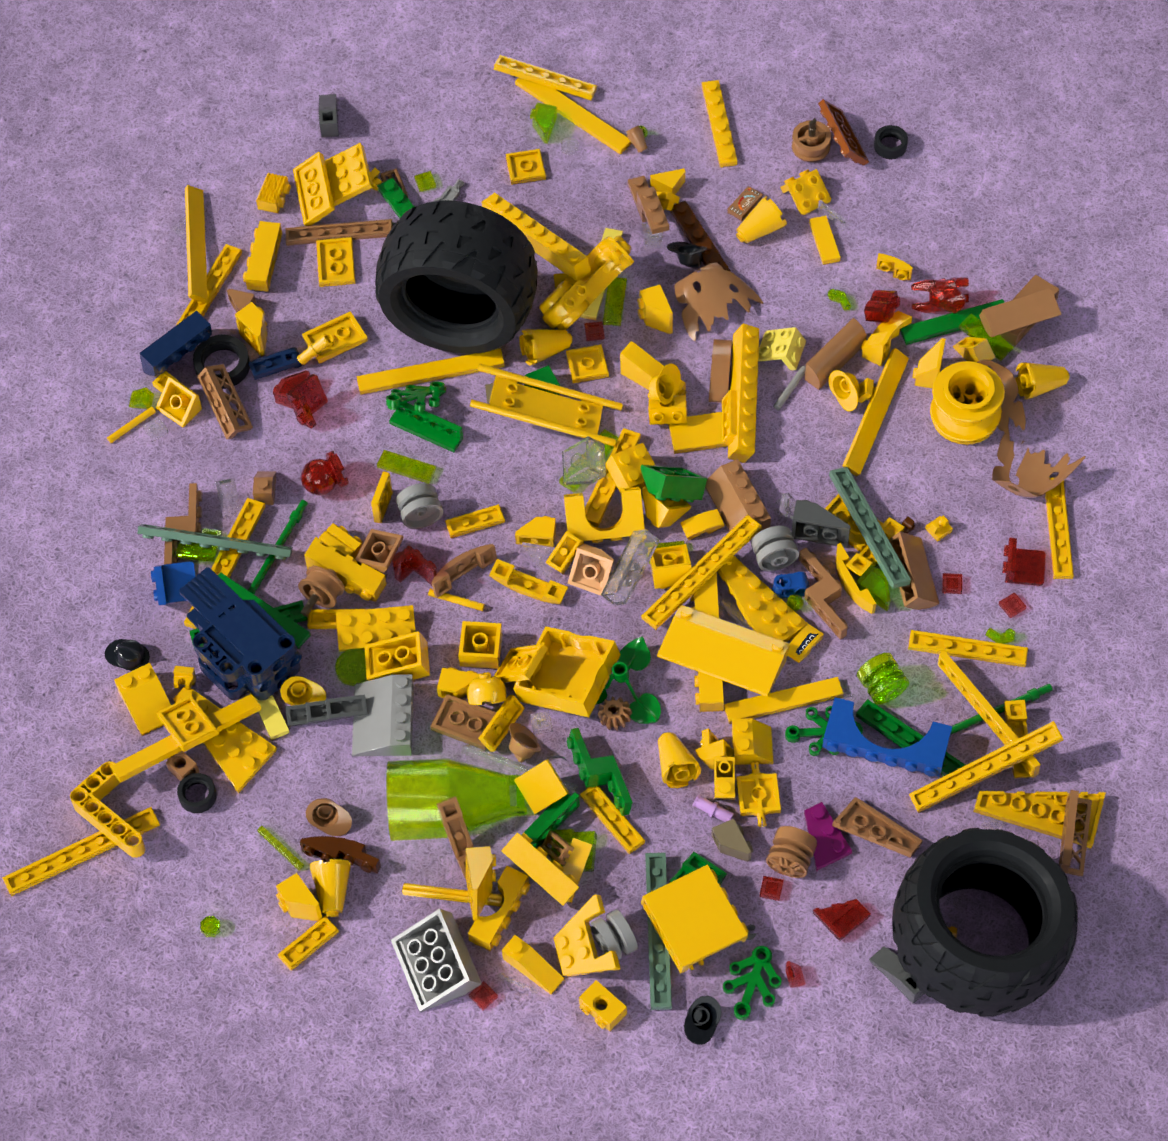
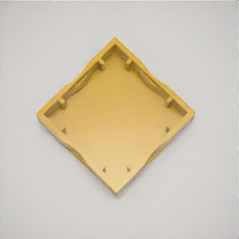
[513,626,620,717]

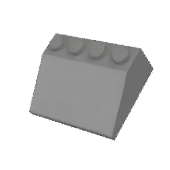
[352,674,414,756]
[391,909,482,1012]

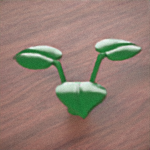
[596,637,661,724]

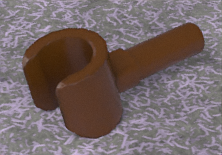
[902,517,915,534]

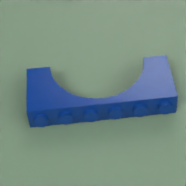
[822,697,952,777]

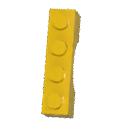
[468,866,531,951]

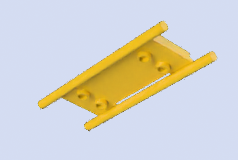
[470,364,623,447]

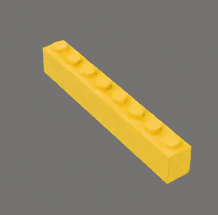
[481,192,591,281]
[728,323,759,463]
[690,572,724,712]

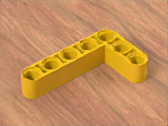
[70,761,146,858]

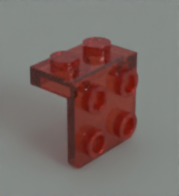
[286,374,328,429]
[1002,538,1046,586]
[392,545,437,585]

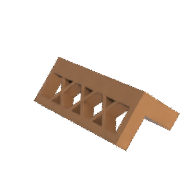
[197,364,253,440]
[1059,790,1092,877]

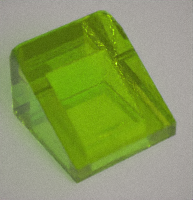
[129,387,154,409]

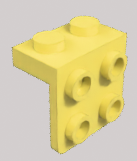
[758,327,806,370]

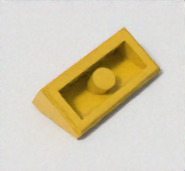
[545,531,584,575]

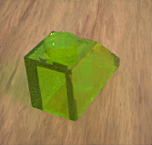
[530,102,558,144]
[857,565,891,611]

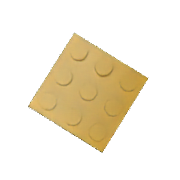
[325,143,373,206]

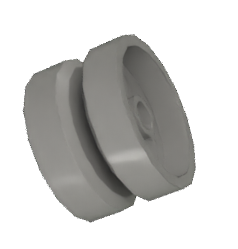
[396,483,443,529]
[751,526,799,572]
[590,909,638,959]

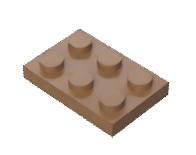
[430,694,497,750]

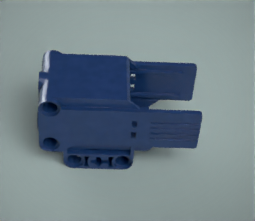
[179,567,302,700]

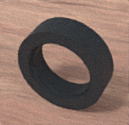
[193,335,250,389]

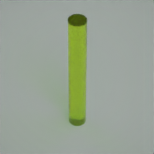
[257,826,304,870]

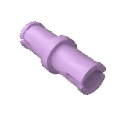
[693,795,734,822]

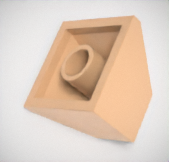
[567,543,614,596]

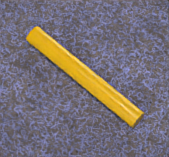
[107,406,156,443]
[428,588,485,611]

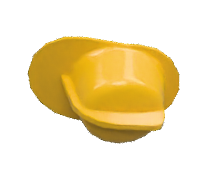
[648,363,681,405]
[828,370,859,411]
[280,676,327,705]

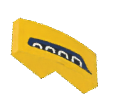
[788,624,824,663]

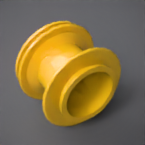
[930,361,1005,445]

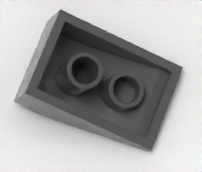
[792,500,850,548]

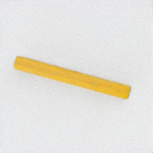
[402,883,503,907]

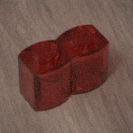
[864,290,900,323]

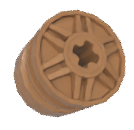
[766,826,817,878]

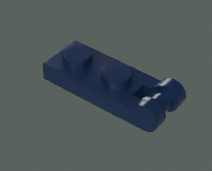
[248,347,302,380]

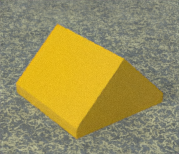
[155,376,202,427]

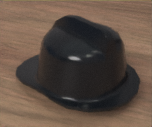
[667,242,707,268]
[104,639,150,671]
[684,996,722,1045]

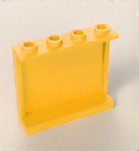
[641,865,748,974]

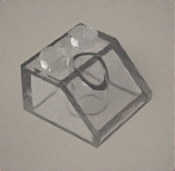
[562,436,606,485]

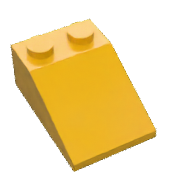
[365,631,430,681]
[114,663,171,736]
[466,846,496,921]

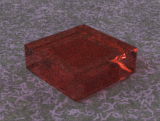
[584,321,605,341]
[942,573,962,594]
[999,592,1026,618]
[759,876,784,901]
[468,981,498,1011]

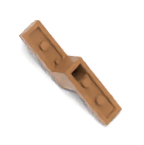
[627,176,669,234]
[164,483,203,564]
[799,547,848,640]

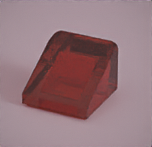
[785,961,805,988]

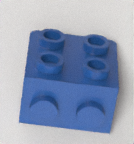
[151,561,196,605]

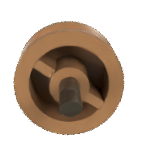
[792,117,831,162]
[298,565,345,617]

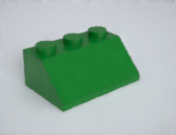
[640,465,707,502]

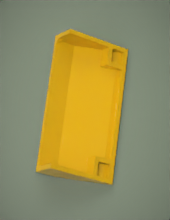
[657,605,790,697]

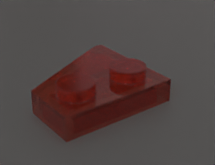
[813,899,871,942]

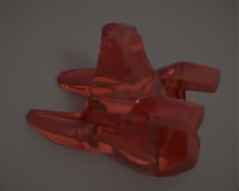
[911,277,969,313]

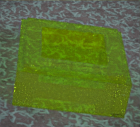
[414,171,436,192]

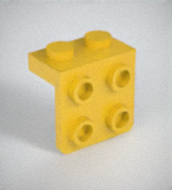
[780,169,831,215]

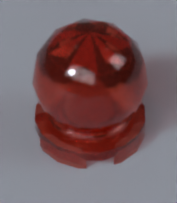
[300,450,349,496]

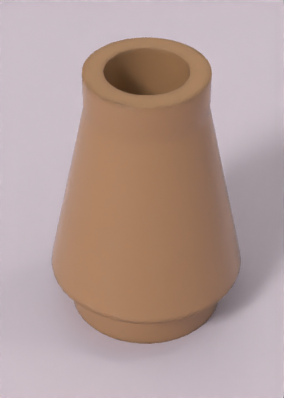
[626,125,648,153]

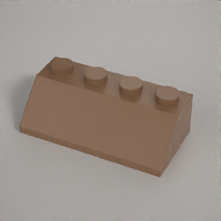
[705,459,771,533]

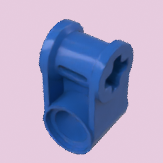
[772,572,810,599]

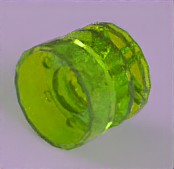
[857,652,910,705]

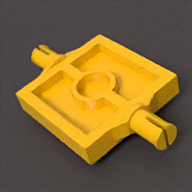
[736,762,781,827]

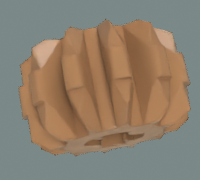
[598,696,632,731]

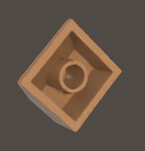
[355,529,404,574]

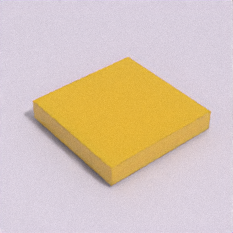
[505,149,546,185]
[566,344,609,384]
[371,471,393,523]
[514,759,569,814]

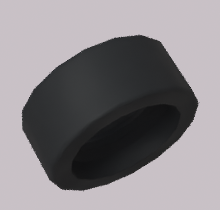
[874,125,908,159]
[177,773,217,813]

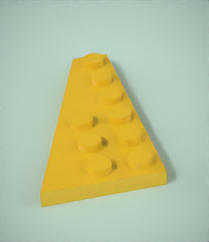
[717,556,808,642]
[173,686,277,794]
[973,791,1106,848]

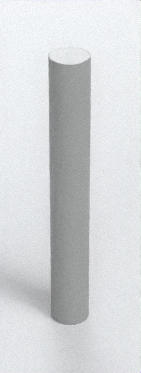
[773,366,806,410]

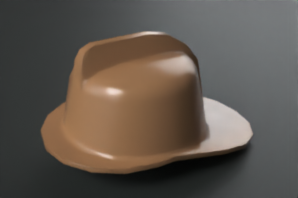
[509,723,541,763]
[306,798,352,836]

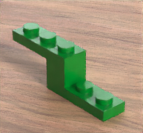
[567,728,633,816]

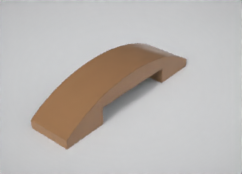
[709,339,732,403]
[432,544,497,598]
[437,796,474,878]

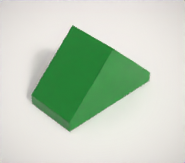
[524,365,560,395]

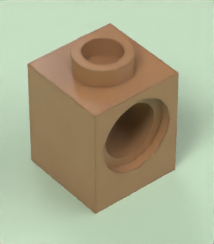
[166,751,199,781]

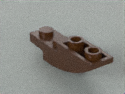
[300,836,381,874]

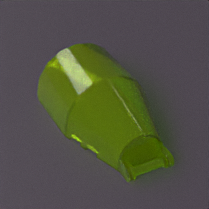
[386,758,527,841]

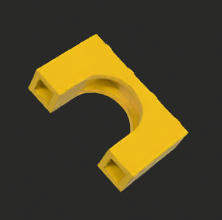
[563,487,645,543]

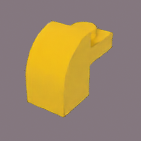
[695,728,734,770]

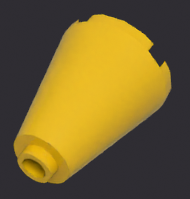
[736,196,787,243]
[519,329,573,366]
[1015,362,1070,400]
[658,732,701,788]
[310,859,351,917]

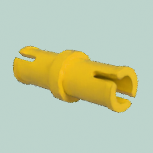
[297,334,332,365]

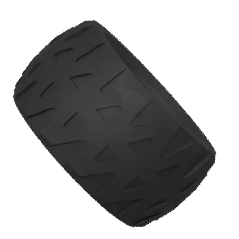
[375,200,538,354]
[892,828,1078,1017]

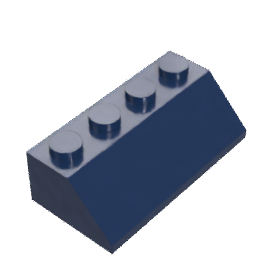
[139,310,212,377]

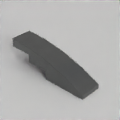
[285,695,367,727]

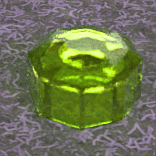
[200,916,221,937]

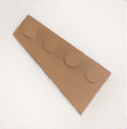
[832,797,923,858]

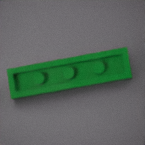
[389,402,463,453]
[524,792,580,849]

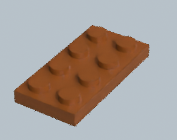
[818,99,869,166]

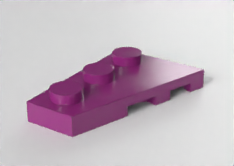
[804,802,852,871]

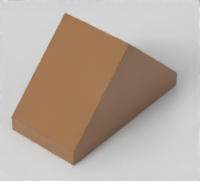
[227,289,256,313]

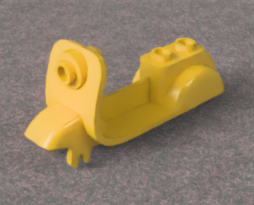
[539,236,634,330]

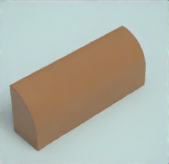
[999,274,1059,346]
[979,288,1062,337]
[805,318,867,390]
[889,532,939,610]

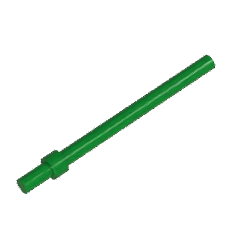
[248,500,308,594]
[951,683,1053,735]

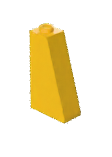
[620,341,687,396]

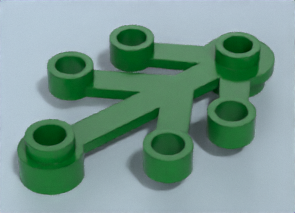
[386,381,446,412]
[785,706,863,756]
[723,946,782,1020]

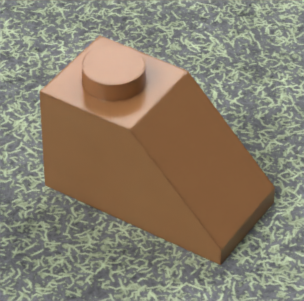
[253,471,276,505]

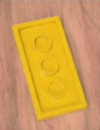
[293,152,335,226]
[336,605,416,652]

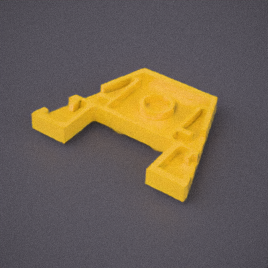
[553,894,621,977]

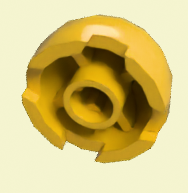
[467,672,507,705]

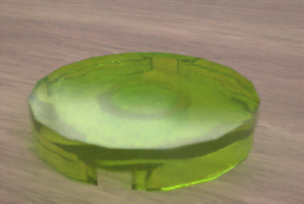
[335,649,368,686]

